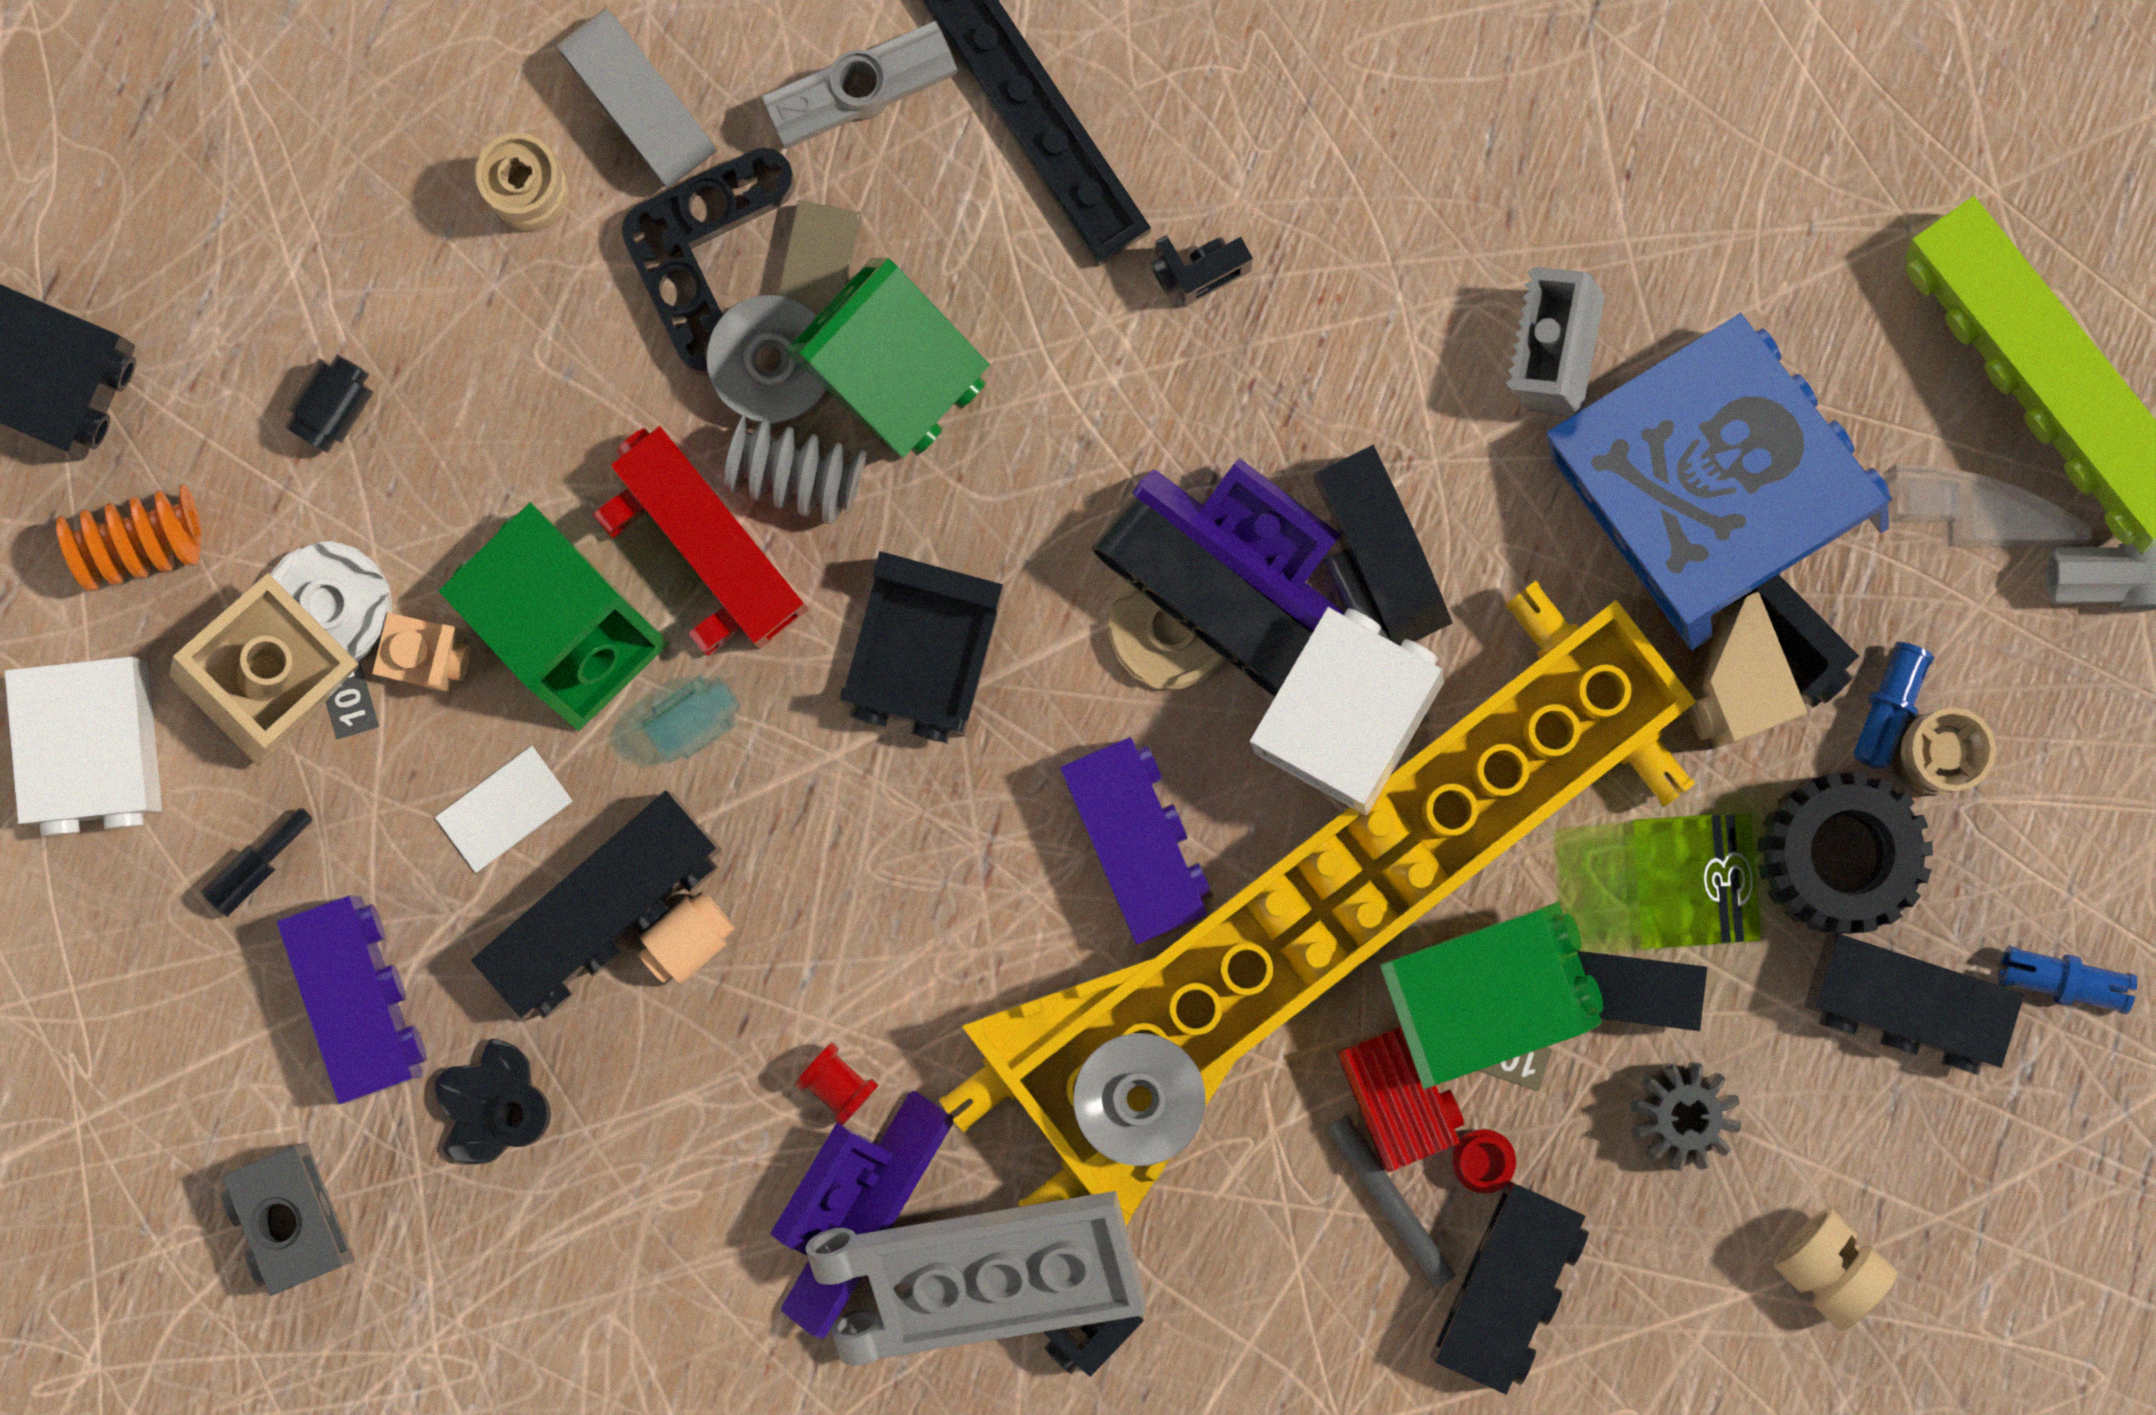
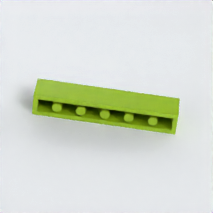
[1904,195,2156,555]

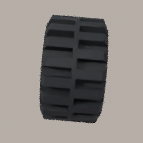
[1757,771,1933,934]

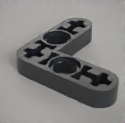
[622,148,795,376]

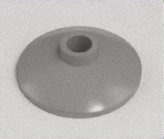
[706,295,826,423]
[1074,1033,1206,1166]

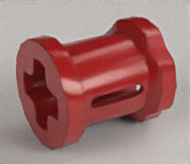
[793,1042,879,1125]

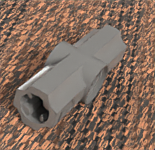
[762,21,958,149]
[2046,543,2156,610]

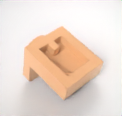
[372,612,471,693]

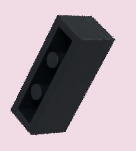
[1804,934,2025,1076]
[1429,1181,1589,1395]

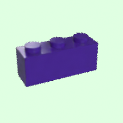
[1060,737,1214,945]
[276,895,427,1105]

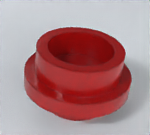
[1451,1129,1516,1194]

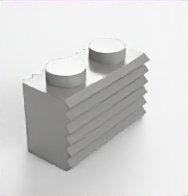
[1506,267,1605,416]

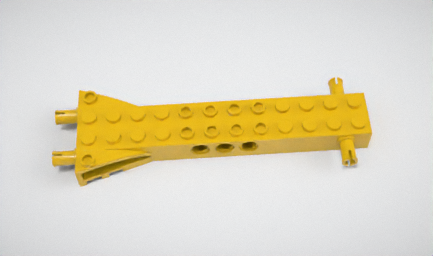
[938,580,1696,1226]

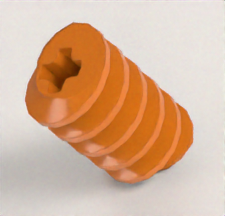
[56,484,202,591]

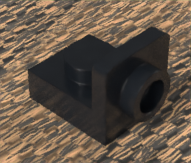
[1150,235,1253,307]
[1044,1315,1144,1377]

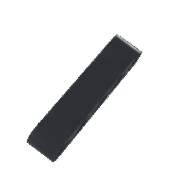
[1091,497,1312,698]

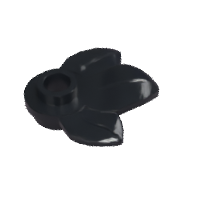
[434,1038,551,1164]

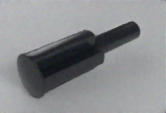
[201,808,312,917]

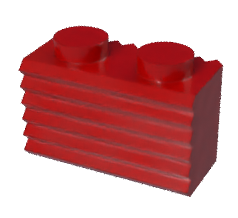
[1335,1024,1465,1173]

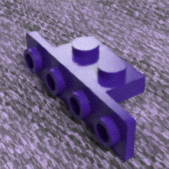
[1132,458,1345,634]
[770,1091,954,1339]

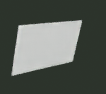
[435,746,573,873]

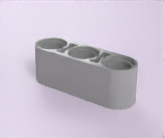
[556,8,717,189]

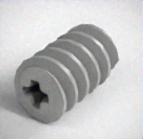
[724,414,867,525]

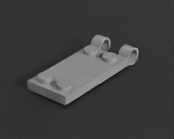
[805,1191,1147,1366]

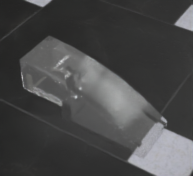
[1883,464,2091,547]

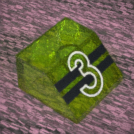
[1622,813,1761,949]

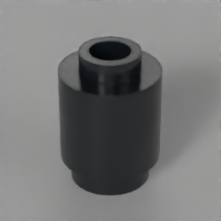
[285,354,374,453]

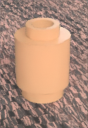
[638,890,736,984]

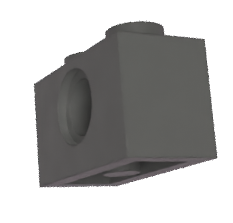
[221,1143,355,1296]

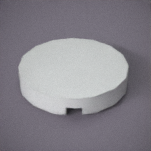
[270,541,393,661]

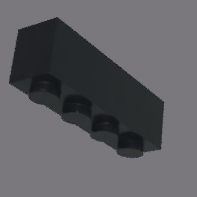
[470,790,722,1019]

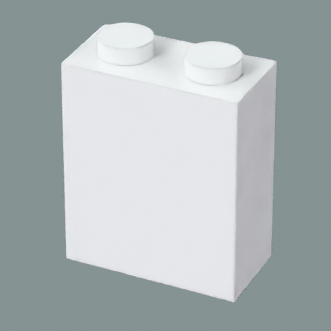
[1250,607,1444,816]
[5,657,162,836]

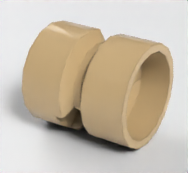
[476,133,570,231]
[1894,707,1997,795]
[1772,1207,1898,1332]

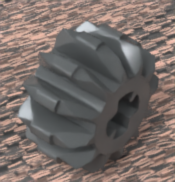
[1630,1062,1741,1171]

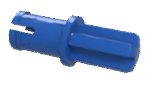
[1853,642,1935,770]

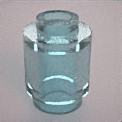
[642,673,741,763]

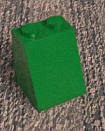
[784,258,990,458]
[438,502,670,731]
[1380,901,1603,1089]

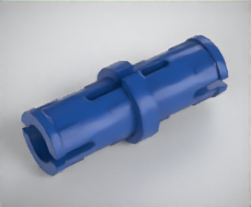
[1998,945,2137,1015]

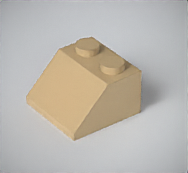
[168,573,358,767]
[1688,592,1808,749]

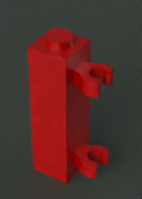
[592,426,809,656]

